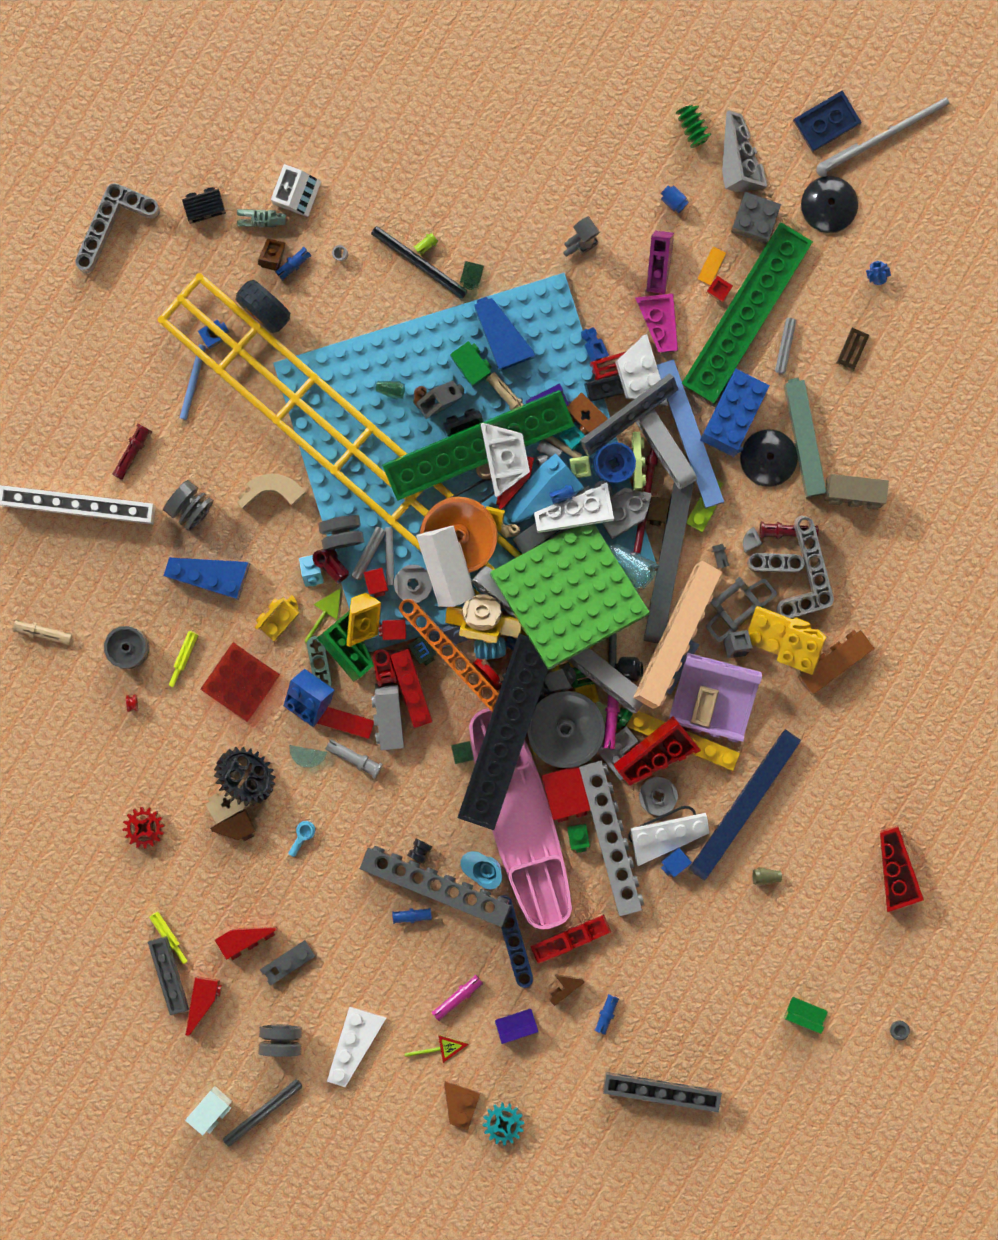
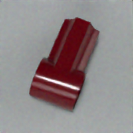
[312,549,350,584]

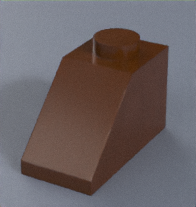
[210,810,256,841]

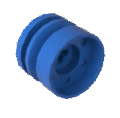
[593,442,636,483]

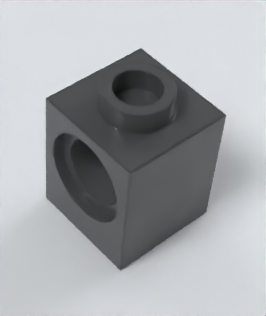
[724,630,752,659]

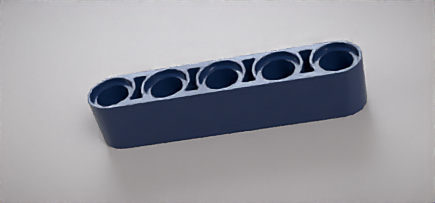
[496,895,533,988]

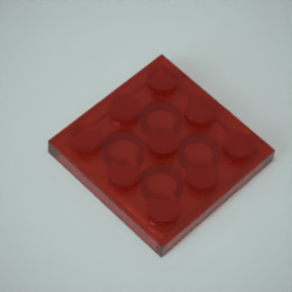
[200,642,280,722]

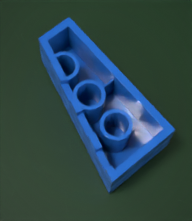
[163,557,250,600]

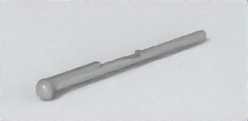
[816,97,949,177]

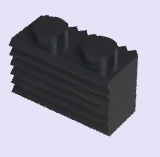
[182,187,226,224]

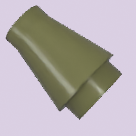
[752,867,782,887]

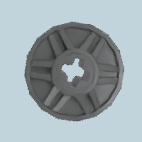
[163,480,214,531]

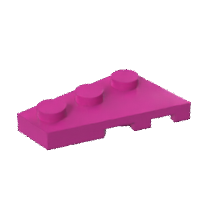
[635,294,678,353]

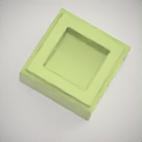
[569,456,591,478]

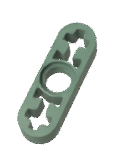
[307,636,332,687]

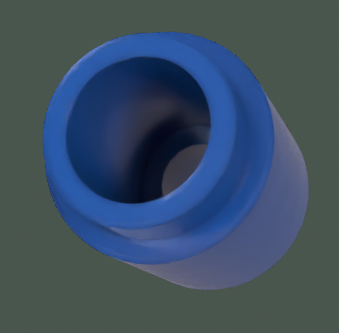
[661,185,689,213]

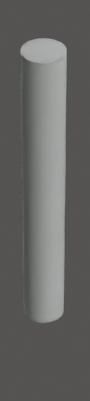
[385,527,394,585]

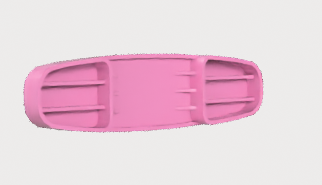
[469,708,572,929]

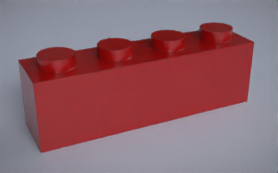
[390,648,433,728]

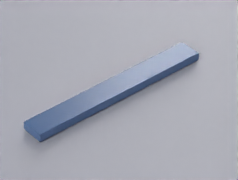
[657,359,724,508]

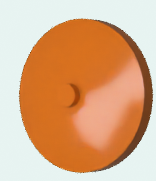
[420,497,498,573]

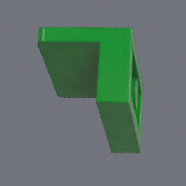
[783,997,828,1034]

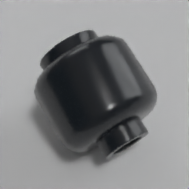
[614,657,643,682]

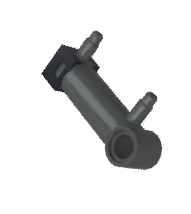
[563,216,600,257]

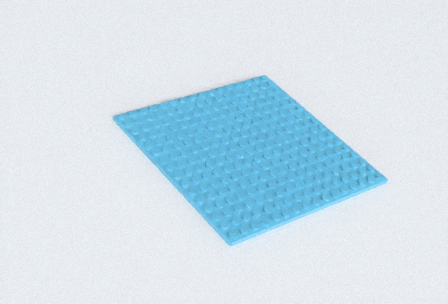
[273,273,656,653]

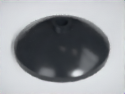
[801,176,858,233]
[740,429,798,487]

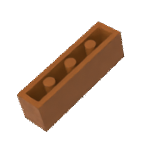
[798,630,875,695]

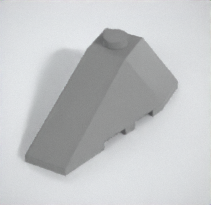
[722,110,767,192]

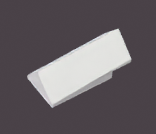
[416,525,476,607]

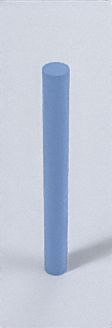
[179,344,206,420]

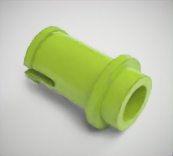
[414,233,438,256]

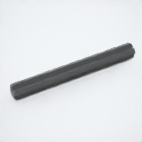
[223,1079,302,1147]

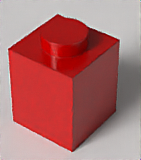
[363,568,388,598]
[379,620,406,641]

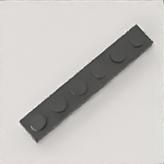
[580,373,678,456]

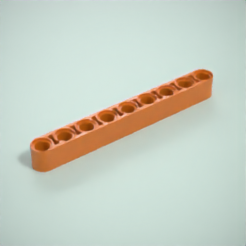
[399,599,499,713]

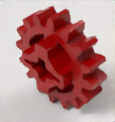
[122,807,165,849]

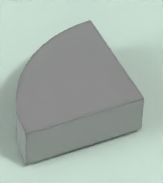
[743,527,762,552]

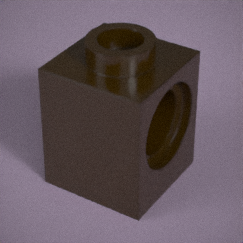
[646,496,670,526]

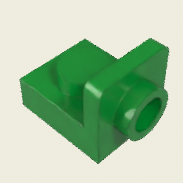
[567,824,590,853]

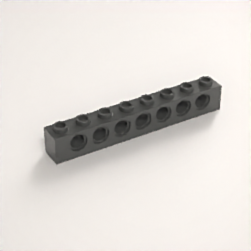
[359,845,513,927]

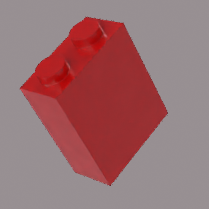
[541,766,591,823]

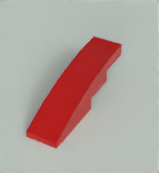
[530,914,611,964]

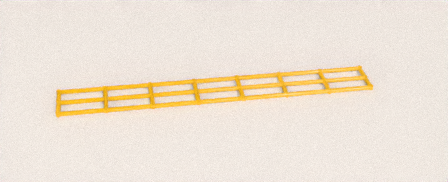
[158,273,594,668]

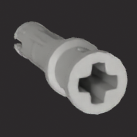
[325,739,383,779]

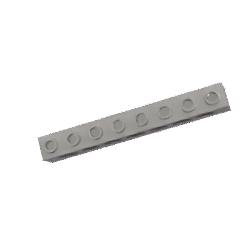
[579,761,644,916]

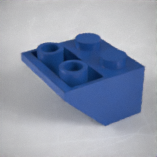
[283,669,335,727]

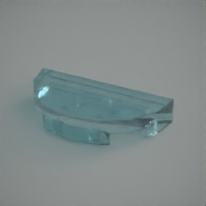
[289,745,327,767]

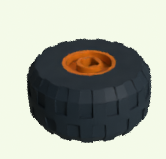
[235,280,291,333]

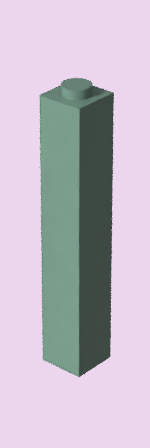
[784,378,826,498]

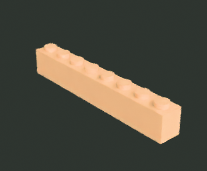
[633,561,722,709]

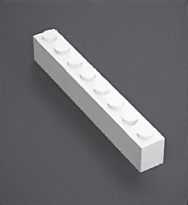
[0,485,156,525]

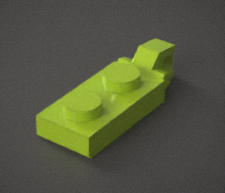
[686,480,723,532]

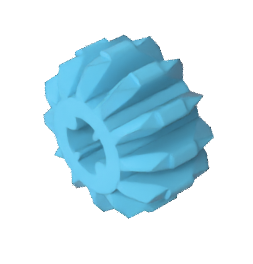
[474,637,506,659]

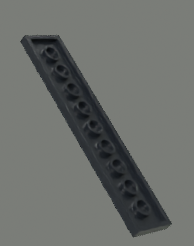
[457,633,548,830]

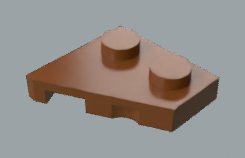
[444,1081,480,1130]

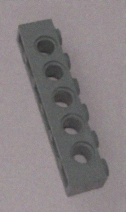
[603,1072,722,1112]

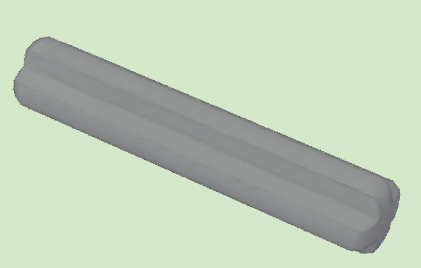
[775,318,796,374]
[352,527,385,580]

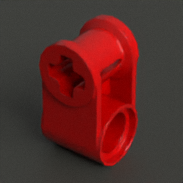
[373,649,397,687]

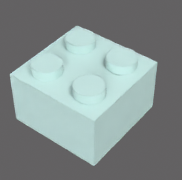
[185,1086,232,1136]

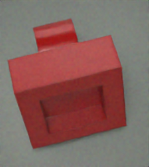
[706,276,733,303]

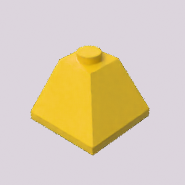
[347,593,381,647]

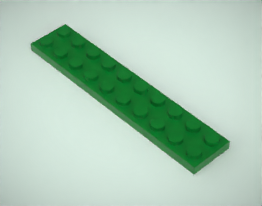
[681,222,813,404]
[382,390,574,501]

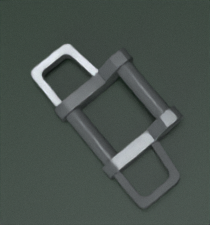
[706,577,777,642]

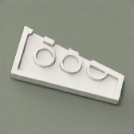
[631,813,709,866]

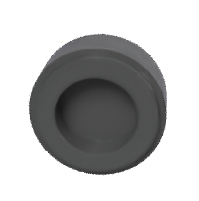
[889,1020,910,1040]

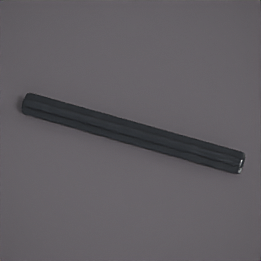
[371,226,468,299]

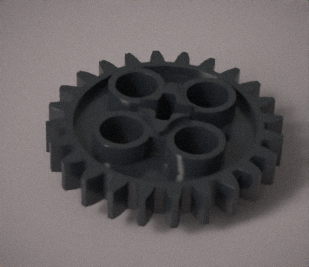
[214,747,276,806]

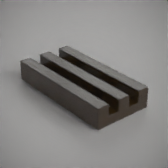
[836,327,869,371]

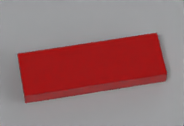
[317,707,374,739]

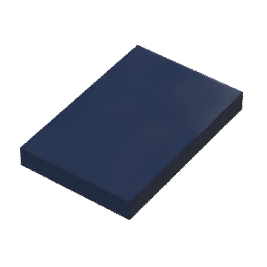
[793,90,862,153]

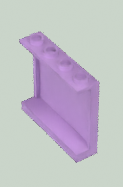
[669,653,762,743]

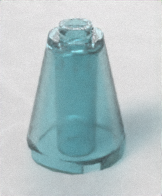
[609,544,660,594]

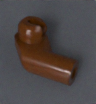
[413,386,427,409]

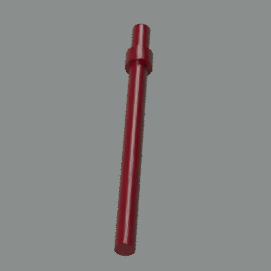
[633,447,658,554]

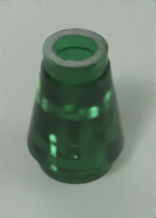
[376,381,405,400]

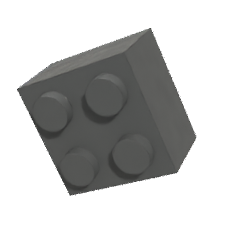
[731,192,781,244]

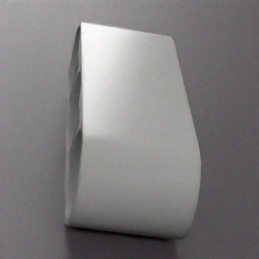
[747,553,804,573]

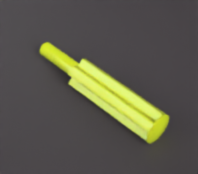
[169,631,199,687]
[149,911,187,964]

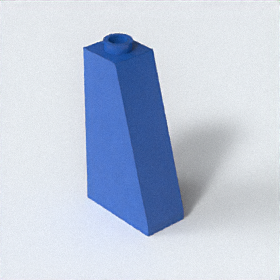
[474,297,535,371]

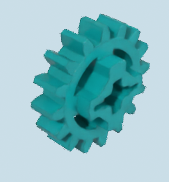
[482,1102,524,1145]

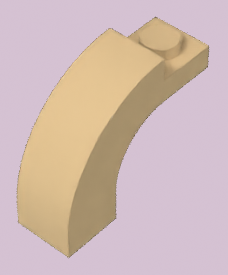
[237,474,307,509]

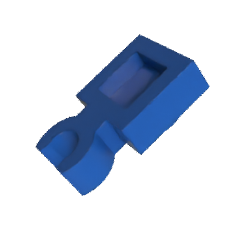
[581,327,609,361]

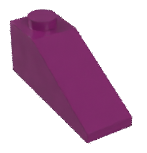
[646,230,674,294]

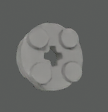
[394,565,432,603]
[639,777,678,816]

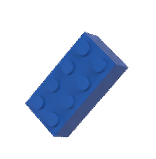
[700,368,770,457]

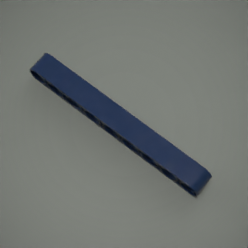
[688,729,801,881]

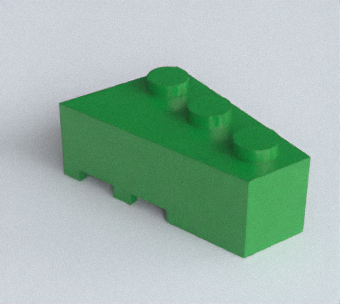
[317,610,374,682]

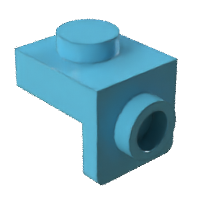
[299,555,324,587]

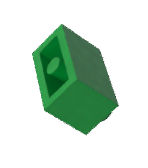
[450,341,492,388]

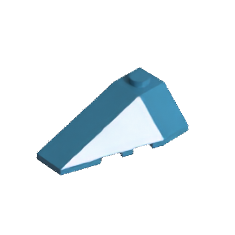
[504,453,584,524]

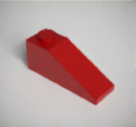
[185,976,222,1036]

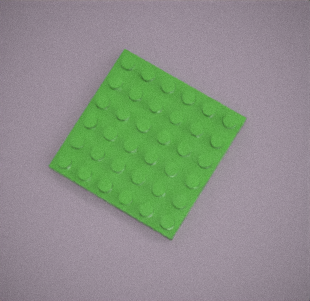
[490,524,650,670]

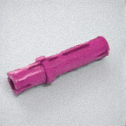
[603,694,620,749]
[432,974,483,1021]

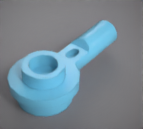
[288,821,315,857]

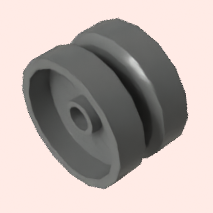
[318,515,364,550]
[104,626,149,669]
[258,1024,302,1057]

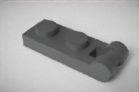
[260,940,315,986]

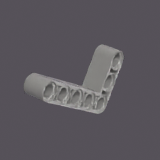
[75,183,160,273]
[777,516,834,618]

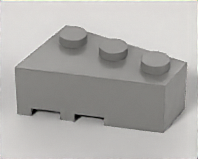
[371,682,404,750]

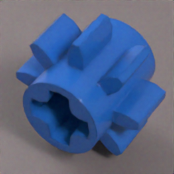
[866,261,891,285]

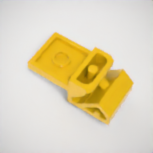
[748,606,826,675]

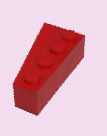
[613,716,701,786]
[880,825,924,912]

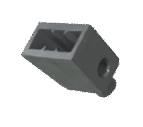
[417,381,464,419]

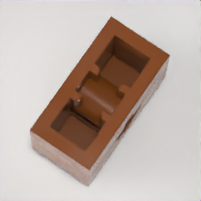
[567,392,608,436]

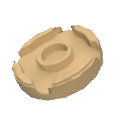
[463,594,501,630]

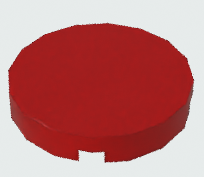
[473,658,502,691]

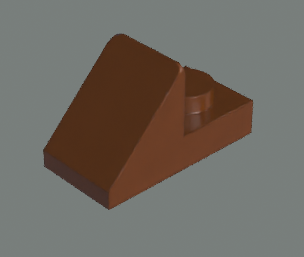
[258,238,286,271]
[549,974,585,1006]

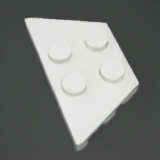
[615,334,668,406]
[481,423,530,497]

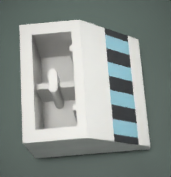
[271,164,321,217]

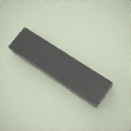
[148,936,189,1015]

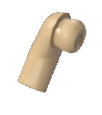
[497,524,520,538]

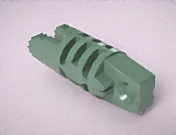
[237,209,286,227]

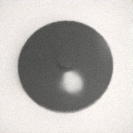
[527,690,605,768]

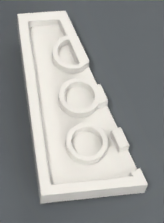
[534,482,614,533]
[327,1007,386,1087]

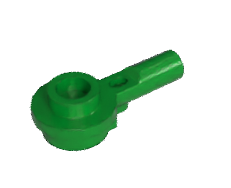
[604,707,633,735]

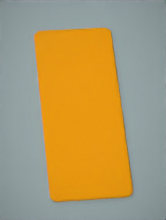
[697,247,726,285]

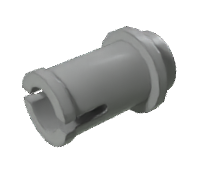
[536,440,562,457]

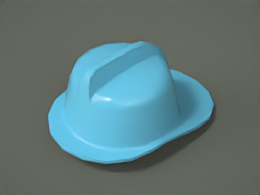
[460,851,502,889]

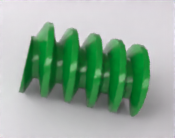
[676,105,711,148]

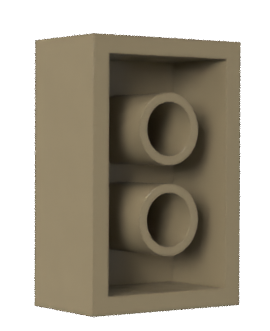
[824,474,889,510]

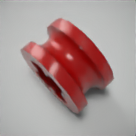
[126,694,138,712]

